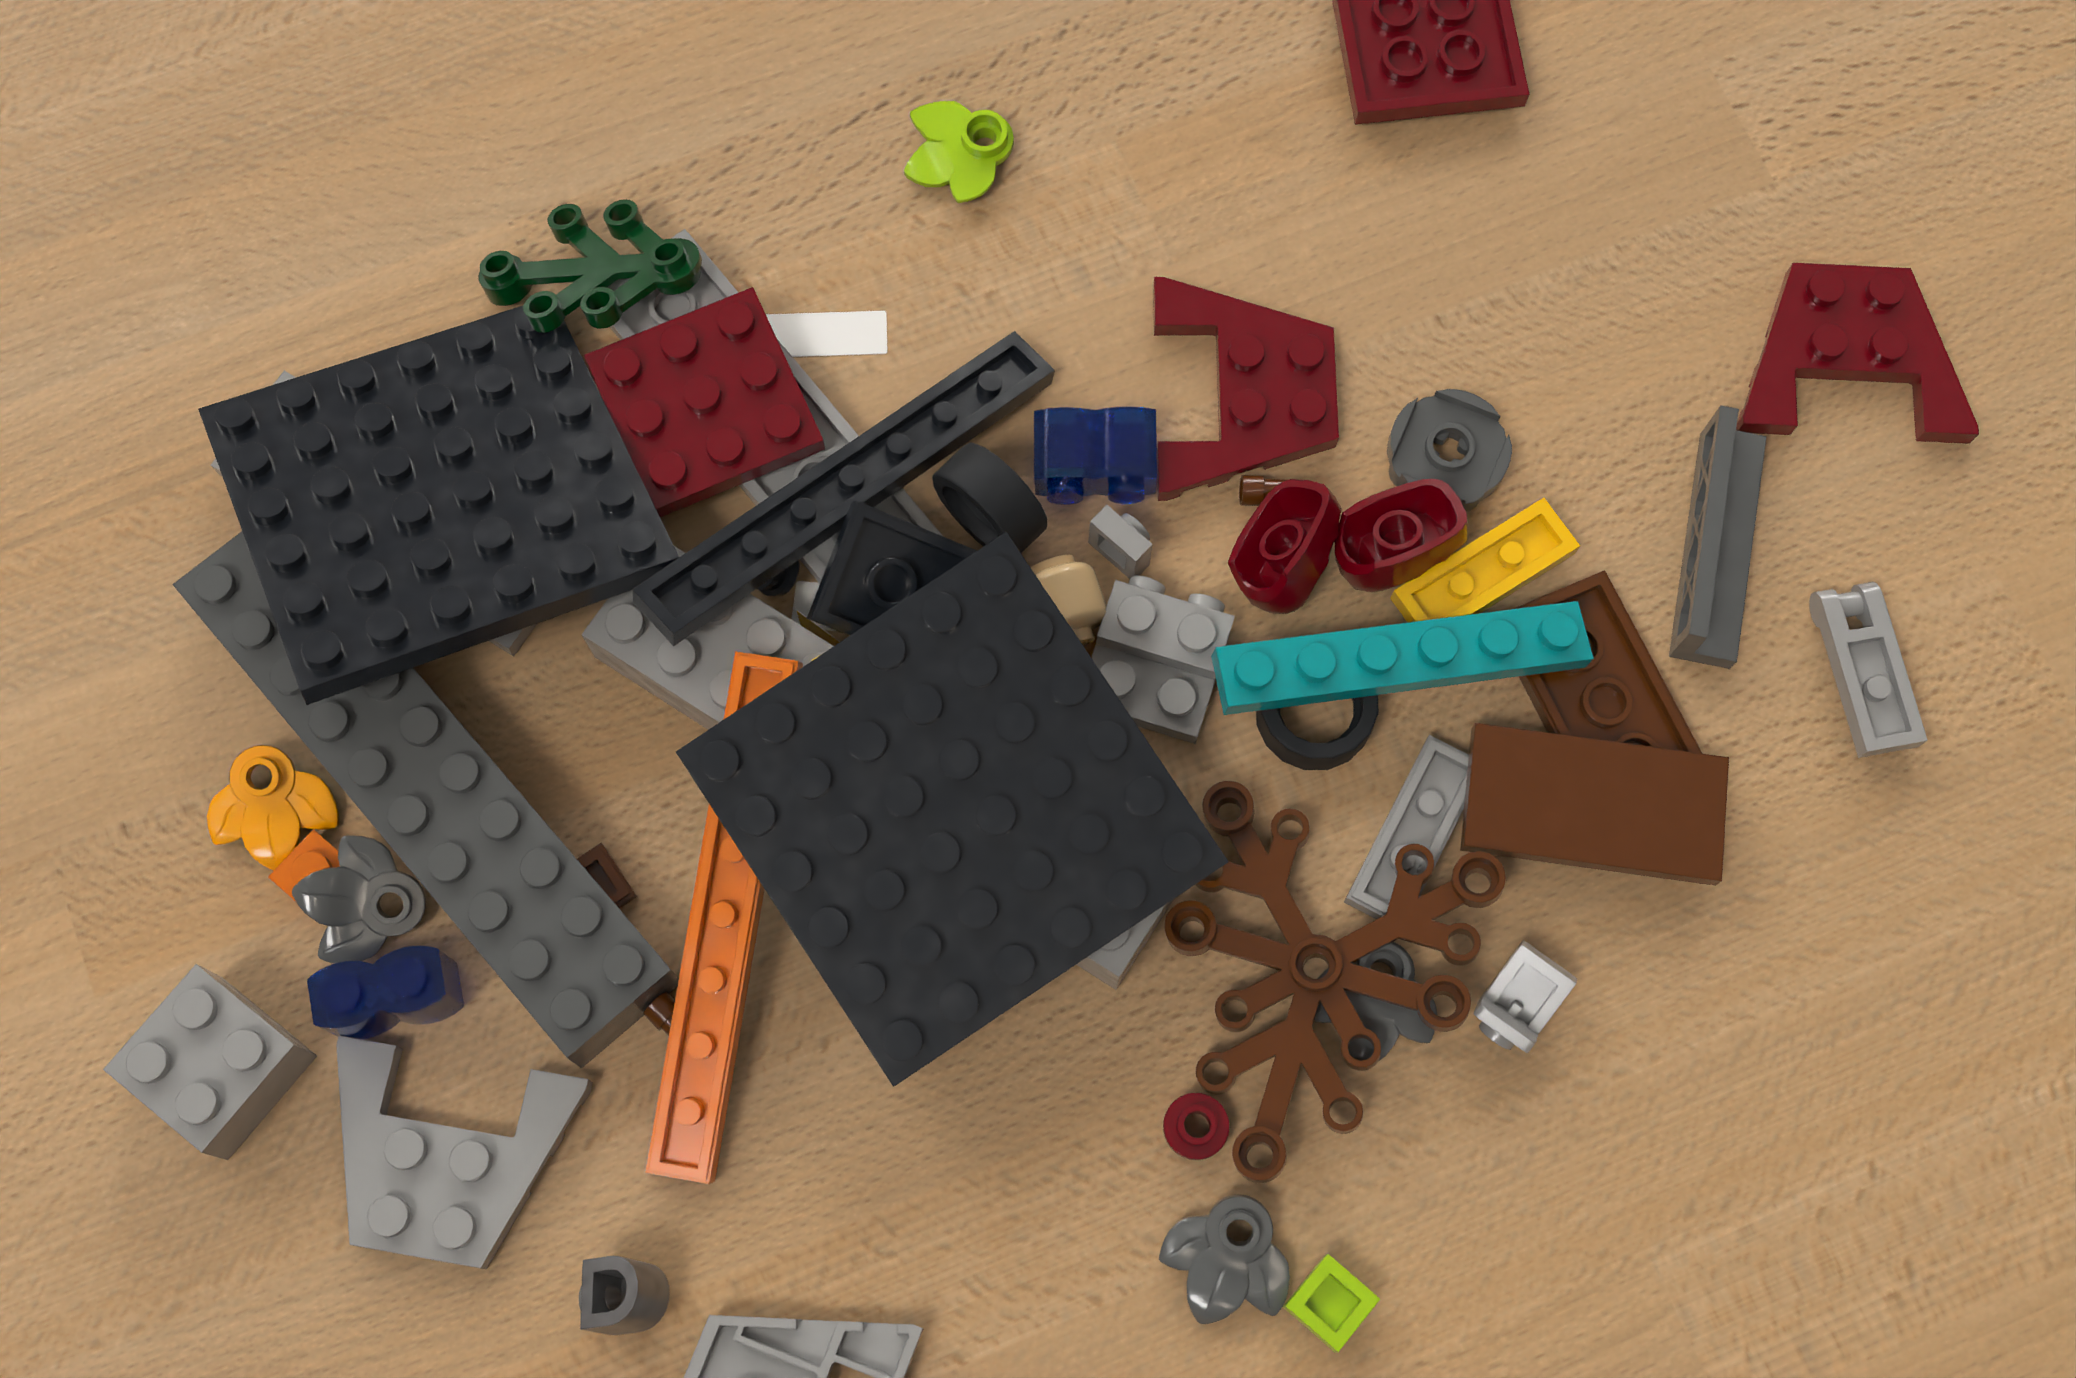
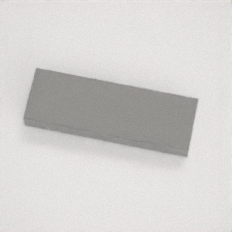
[1344,735,1469,919]

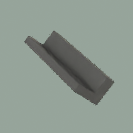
[1669,405,1767,669]

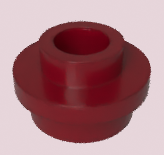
[1163,1093,1229,1160]

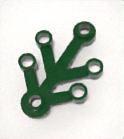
[478,199,702,332]

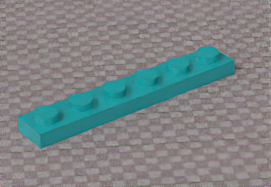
[1211,601,1594,715]

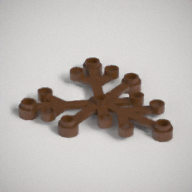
[1164,781,1506,1183]

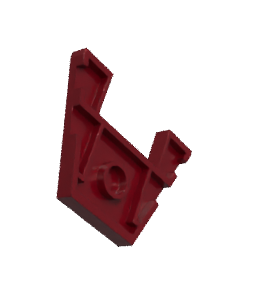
[1736,263,1979,444]
[1153,277,1339,501]

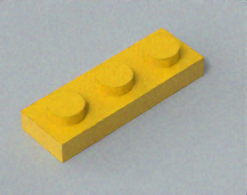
[1390,498,1580,623]

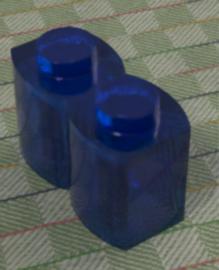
[1034,407,1157,505]
[307,946,464,1039]

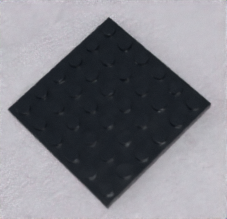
[198,306,679,705]
[676,532,1229,1087]

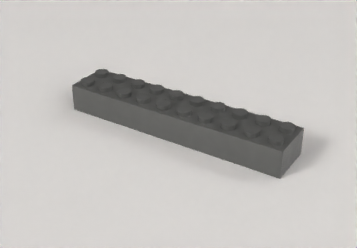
[172,531,679,1068]

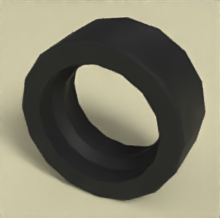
[932,442,1047,553]
[1256,695,1379,770]

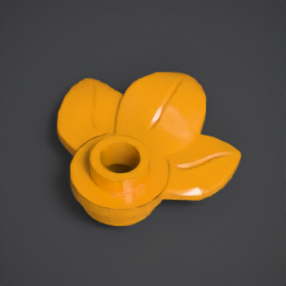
[207,745,339,871]

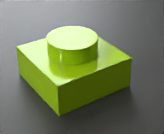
[1283,1254,1380,1353]

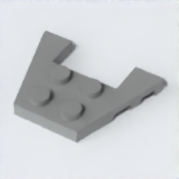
[336,1036,593,1269]
[684,1315,924,1378]

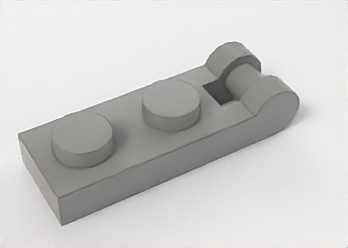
[1809,582,1928,758]

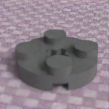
[1387,389,1512,512]

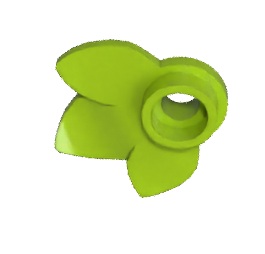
[904,101,1014,203]

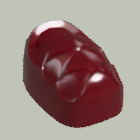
[1228,479,1342,614]
[1334,479,1468,593]

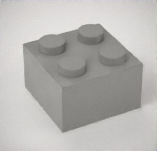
[103,964,317,1160]

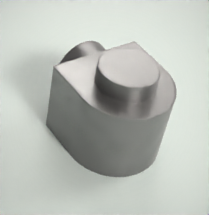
[579,1256,670,1335]

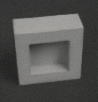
[1088,505,1153,579]

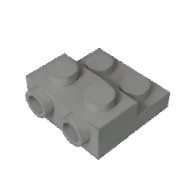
[1092,575,1235,744]

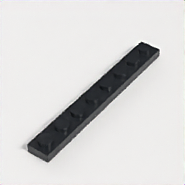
[632,331,1055,646]

